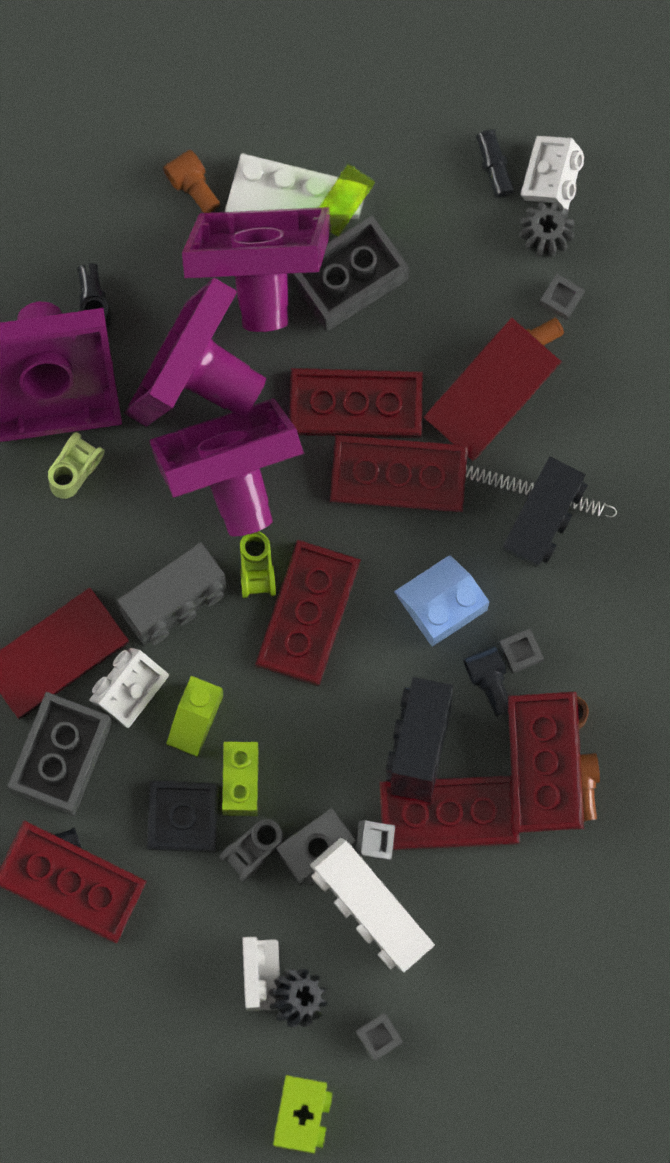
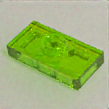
[318,163,375,237]

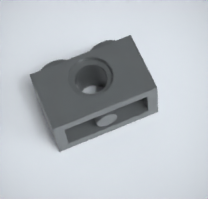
[276,808,356,885]

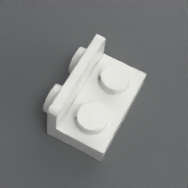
[521,136,584,210]
[89,648,169,728]
[243,937,280,1011]

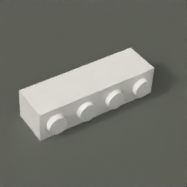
[310,838,435,973]

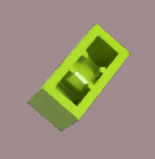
[222,742,259,816]
[273,1075,333,1154]

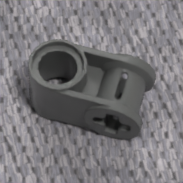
[219,819,284,883]

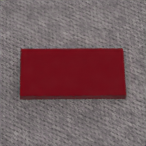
[424,317,562,461]
[289,368,423,438]
[330,435,468,512]
[255,539,361,687]
[0,587,129,720]
[508,692,584,833]
[379,776,520,850]
[0,820,147,943]

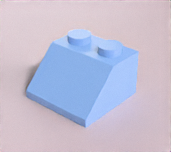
[394,555,489,647]

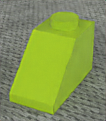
[166,676,224,757]

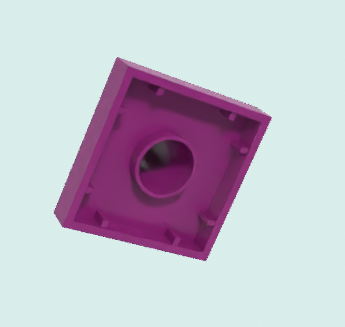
[182,207,331,332]
[123,278,266,427]
[0,301,122,442]
[149,398,304,536]

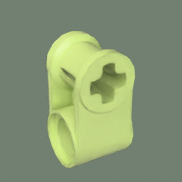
[48,432,105,499]

